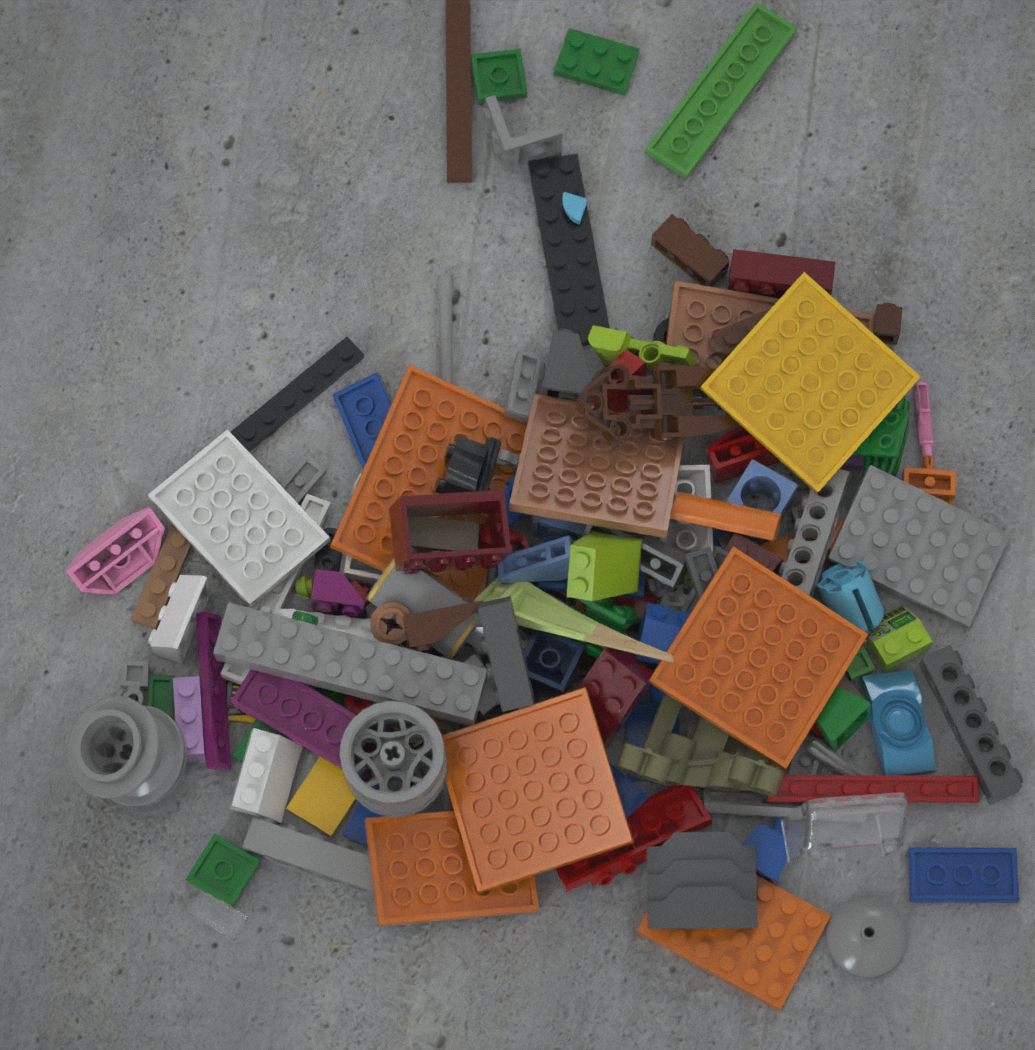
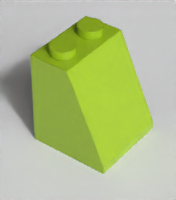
[567,531,642,601]

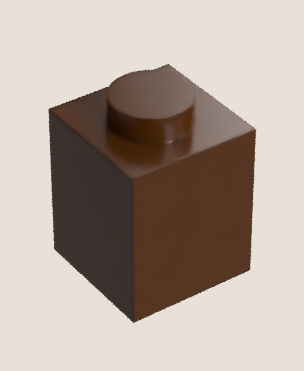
[873,303,903,345]

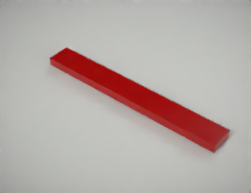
[767,775,979,803]

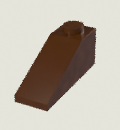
[402,600,483,651]

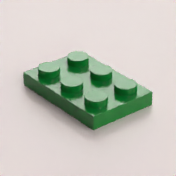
[554,28,640,96]

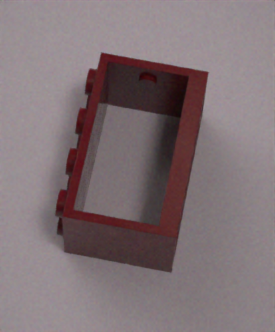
[389,490,512,574]

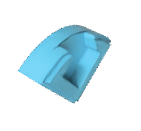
[562,192,588,225]

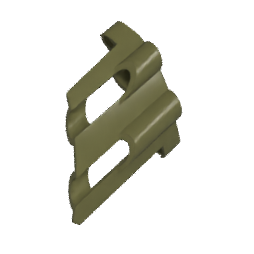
[616,693,785,796]

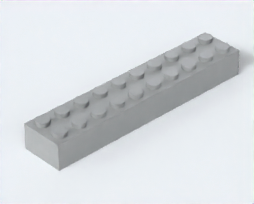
[213,602,488,726]

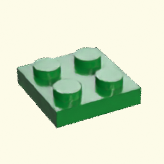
[471,49,527,104]
[186,834,261,908]

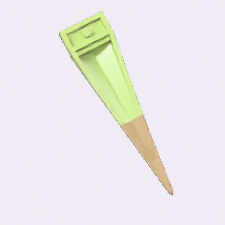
[473,577,673,662]

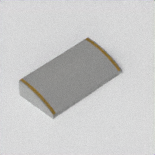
[366,558,479,660]

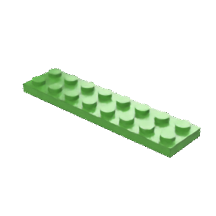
[645,2,797,180]

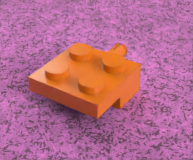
[902,455,956,506]

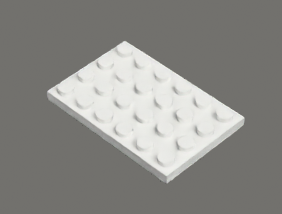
[148,429,330,608]

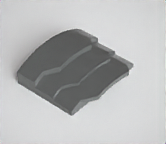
[647,832,758,929]

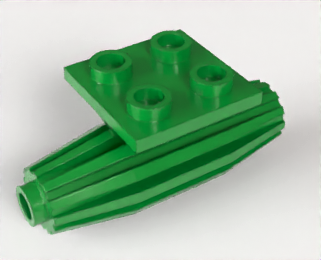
[853,396,910,479]
[563,597,647,664]

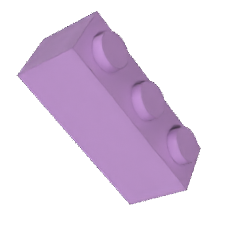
[173,676,206,763]

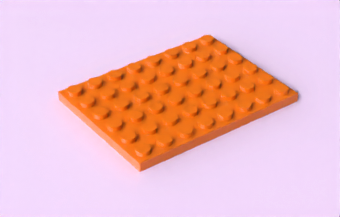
[330,364,527,600]

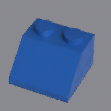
[636,603,690,665]

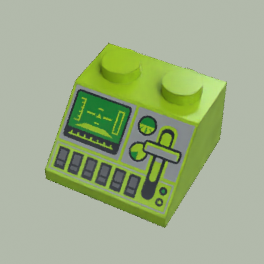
[866,605,933,673]

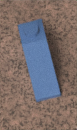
[498,535,574,583]

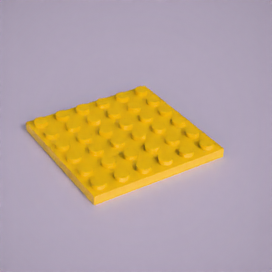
[700,272,921,493]

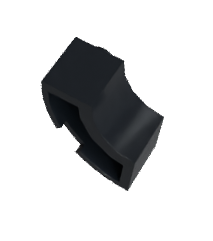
[434,435,486,494]

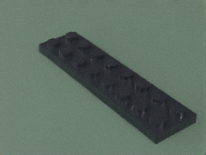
[528,154,610,346]

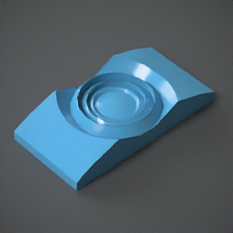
[860,670,935,775]

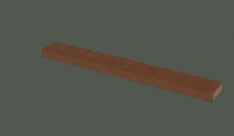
[446,0,472,183]

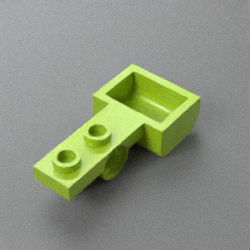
[588,325,696,375]

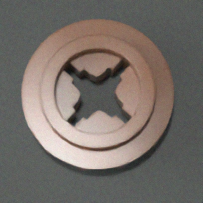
[370,602,410,645]

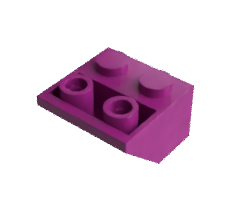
[311,569,366,619]

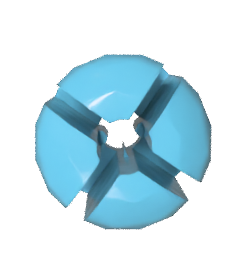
[816,560,884,633]

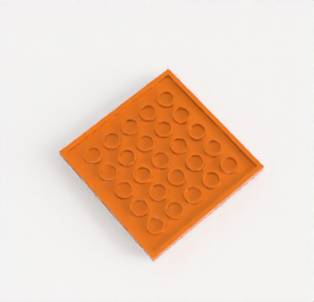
[649,546,868,770]
[442,688,634,893]

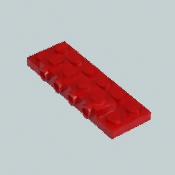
[554,785,712,892]

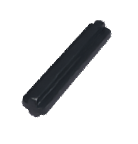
[476,437,501,491]

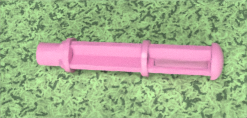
[913,382,934,459]

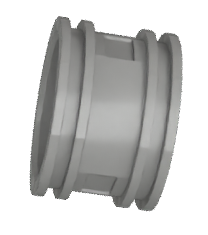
[340,701,448,817]

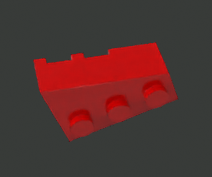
[707,426,781,484]

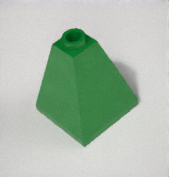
[814,686,871,752]

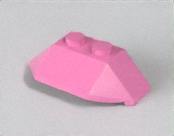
[65,507,165,595]

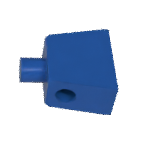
[742,817,793,885]

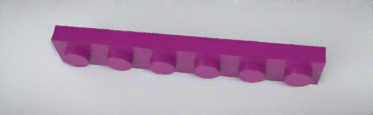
[196,611,232,772]

